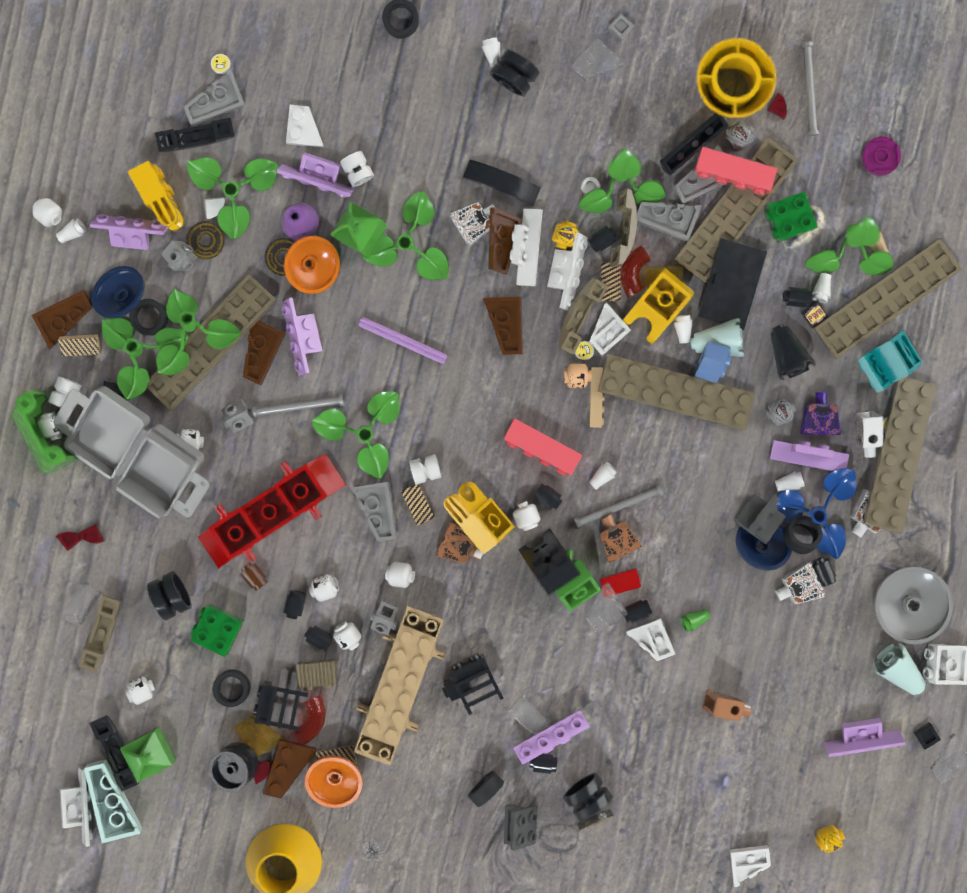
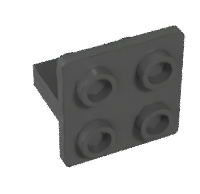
[735,494,785,544]
[504,804,538,851]

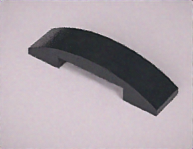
[155,117,235,152]
[463,160,541,206]
[89,715,140,792]

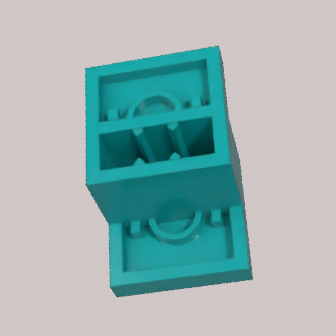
[858,330,923,393]

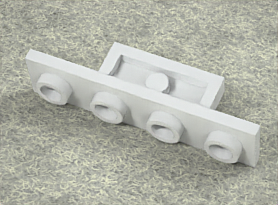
[510,209,543,286]
[547,232,588,311]
[60,766,93,847]

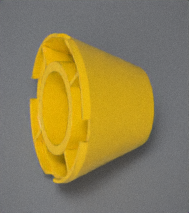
[697,38,776,118]
[246,823,322,893]

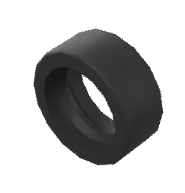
[382,0,419,39]
[129,299,168,336]
[783,515,823,554]
[212,669,251,707]
[468,771,504,807]

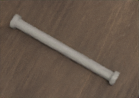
[801,42,820,136]
[252,394,344,418]
[574,484,663,529]

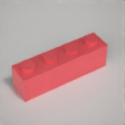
[694,147,777,195]
[504,418,582,477]

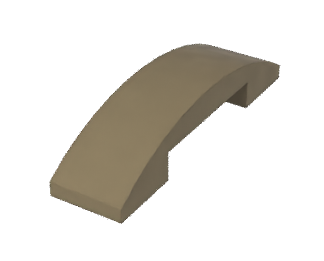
[610,189,637,268]
[559,278,608,355]
[78,595,121,673]

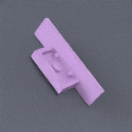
[277,153,355,197]
[90,214,170,250]
[281,298,322,376]
[770,440,849,471]
[513,710,590,765]
[824,718,905,757]

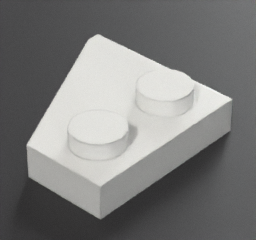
[286,105,324,148]

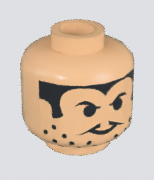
[564,364,592,388]

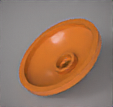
[284,236,340,294]
[305,756,363,808]

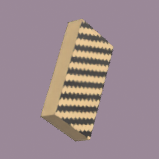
[601,263,621,302]
[58,334,101,357]
[401,484,435,526]
[316,745,357,765]

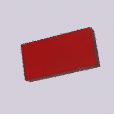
[599,568,641,597]

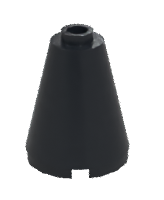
[771,324,816,380]

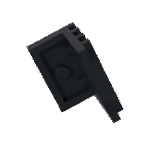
[449,653,504,715]
[253,681,308,731]

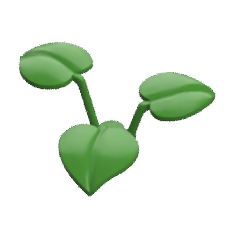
[578,148,666,213]
[187,158,278,240]
[362,191,449,280]
[805,216,893,275]
[157,289,241,375]
[102,318,189,400]
[312,391,400,479]

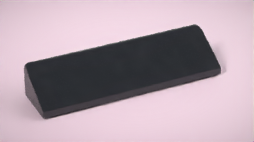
[660,112,728,176]

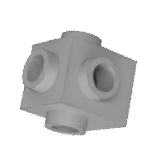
[161,240,197,271]
[221,399,254,433]
[370,601,399,636]

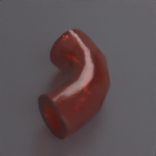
[621,245,651,298]
[294,694,326,746]

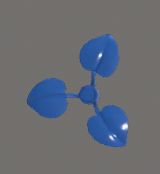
[776,468,857,559]

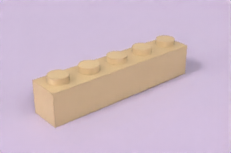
[589,367,605,428]

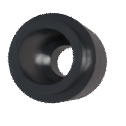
[588,226,617,253]
[782,287,812,308]
[533,483,563,510]
[812,557,837,587]
[283,590,306,619]
[623,600,653,625]
[304,625,334,652]
[529,754,558,774]

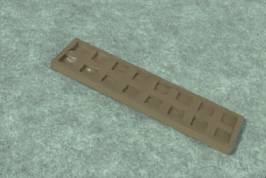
[674,137,799,283]
[813,239,962,359]
[147,274,278,411]
[598,354,756,430]
[863,377,936,534]

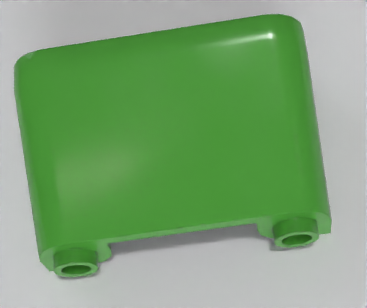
[12,390,79,473]

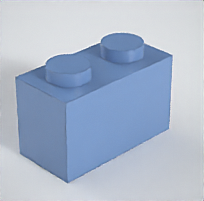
[694,341,731,383]

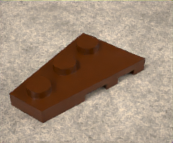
[488,207,523,275]
[31,290,93,350]
[483,296,523,355]
[243,321,286,386]
[263,739,317,799]

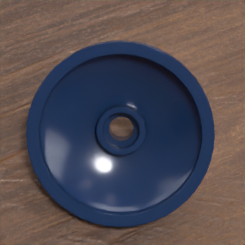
[91,266,145,319]
[735,524,792,571]

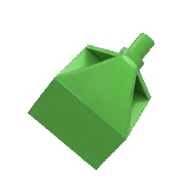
[330,202,388,258]
[556,549,601,612]
[120,727,176,783]

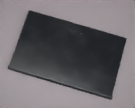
[698,238,767,330]

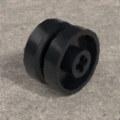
[490,49,540,97]
[147,571,192,621]
[209,742,259,792]
[563,773,613,821]

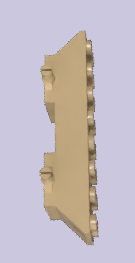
[354,606,446,765]

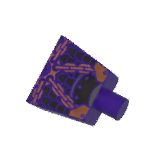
[800,392,841,435]

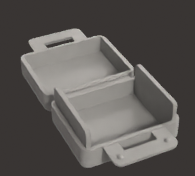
[54,386,210,519]

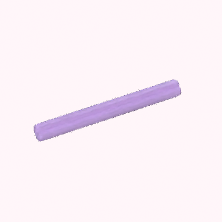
[358,317,447,364]

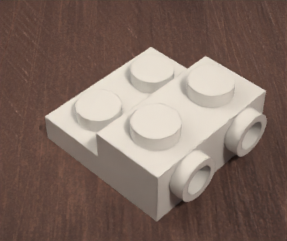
[923,643,967,685]

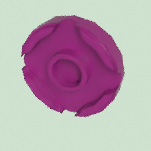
[861,137,901,176]

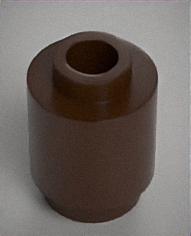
[240,562,268,591]

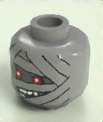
[725,121,754,150]
[766,398,796,426]

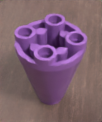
[281,203,319,241]

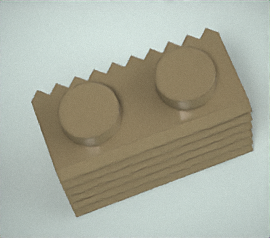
[296,659,338,691]

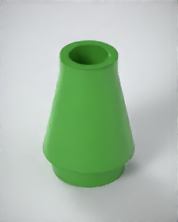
[680,609,710,632]

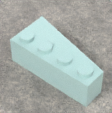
[84,759,143,843]

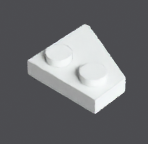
[589,303,631,356]
[626,618,675,661]
[730,845,771,887]

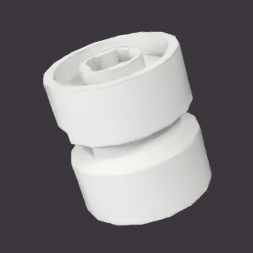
[340,151,374,187]
[48,376,82,407]
[409,454,442,485]

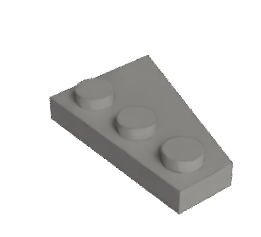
[184,69,245,126]
[674,145,724,204]
[637,202,702,242]
[351,482,398,541]

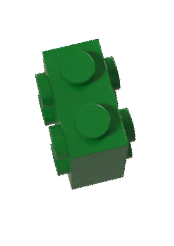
[764,191,818,243]
[190,604,245,657]

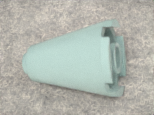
[691,318,744,357]
[873,643,926,695]

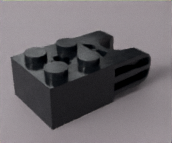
[518,528,581,596]

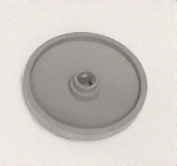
[873,566,953,644]

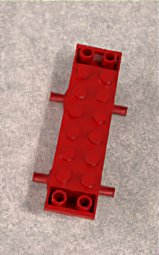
[198,453,346,569]

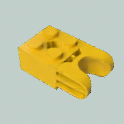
[128,161,185,231]
[623,268,695,344]
[444,482,515,555]

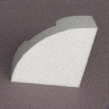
[204,197,225,219]

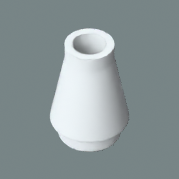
[482,37,501,68]
[56,218,86,244]
[812,273,832,303]
[673,315,692,343]
[589,462,617,490]
[775,471,805,491]

